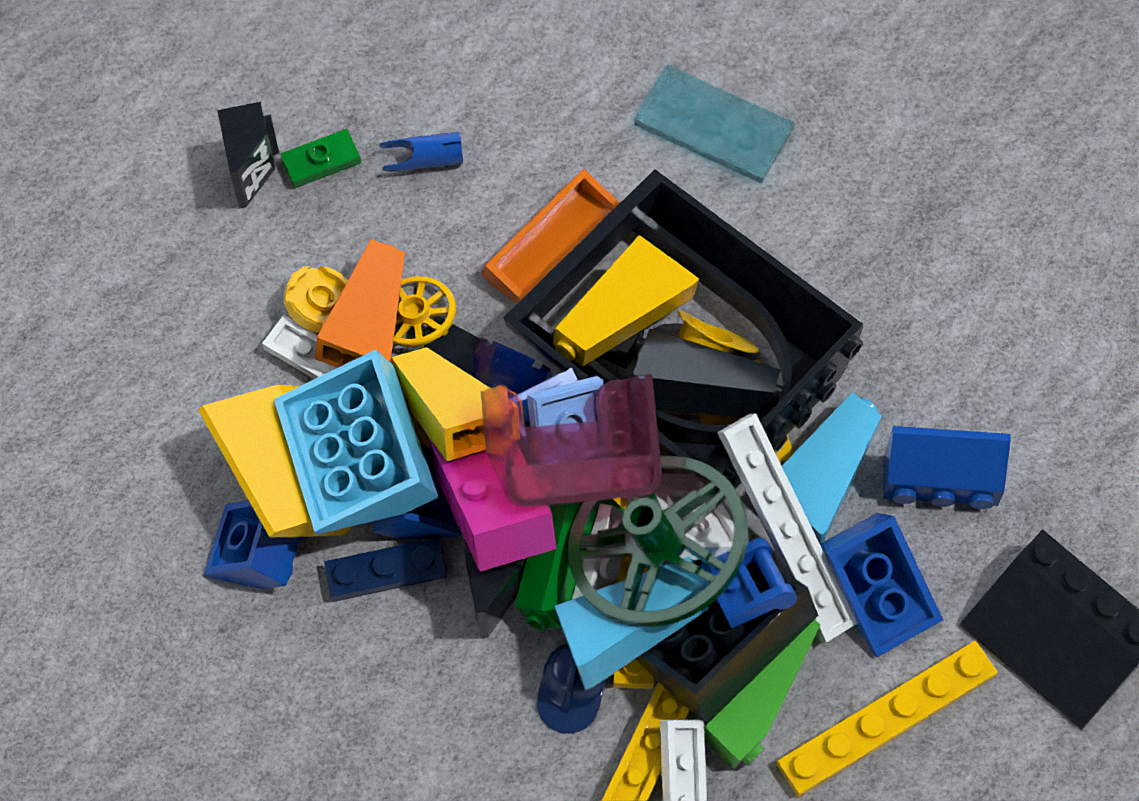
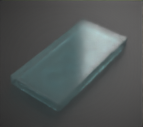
[634,65,795,184]

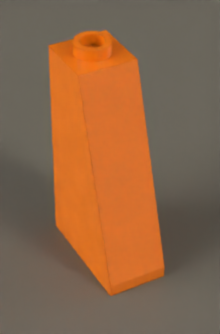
[315,239,405,368]

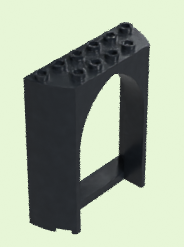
[503,169,864,494]

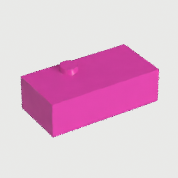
[429,440,556,571]

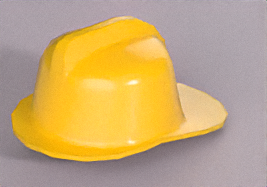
[677,311,759,354]

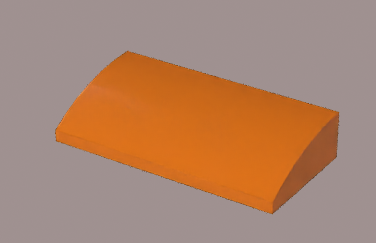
[481,169,620,304]

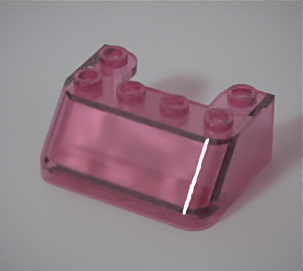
[480,374,662,507]

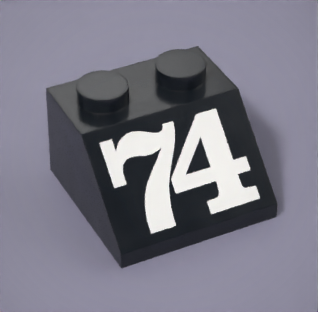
[217,101,280,209]

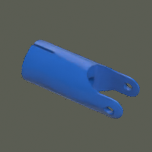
[379,131,463,172]

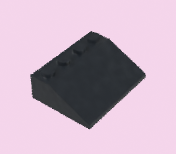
[960,529,1139,730]
[635,560,818,723]

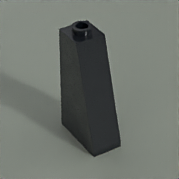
[625,328,783,418]

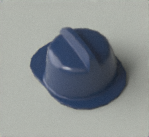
[537,643,607,734]

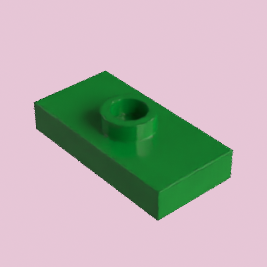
[280,128,361,188]

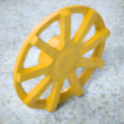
[393,276,457,348]

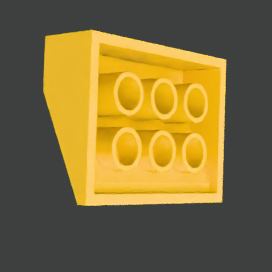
[198,385,354,537]

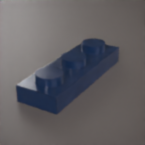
[324,537,447,602]

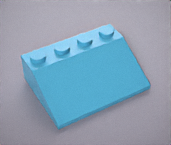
[274,349,438,534]

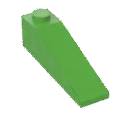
[704,620,821,770]

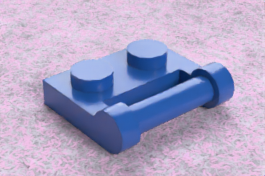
[700,538,797,629]

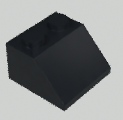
[463,539,524,639]

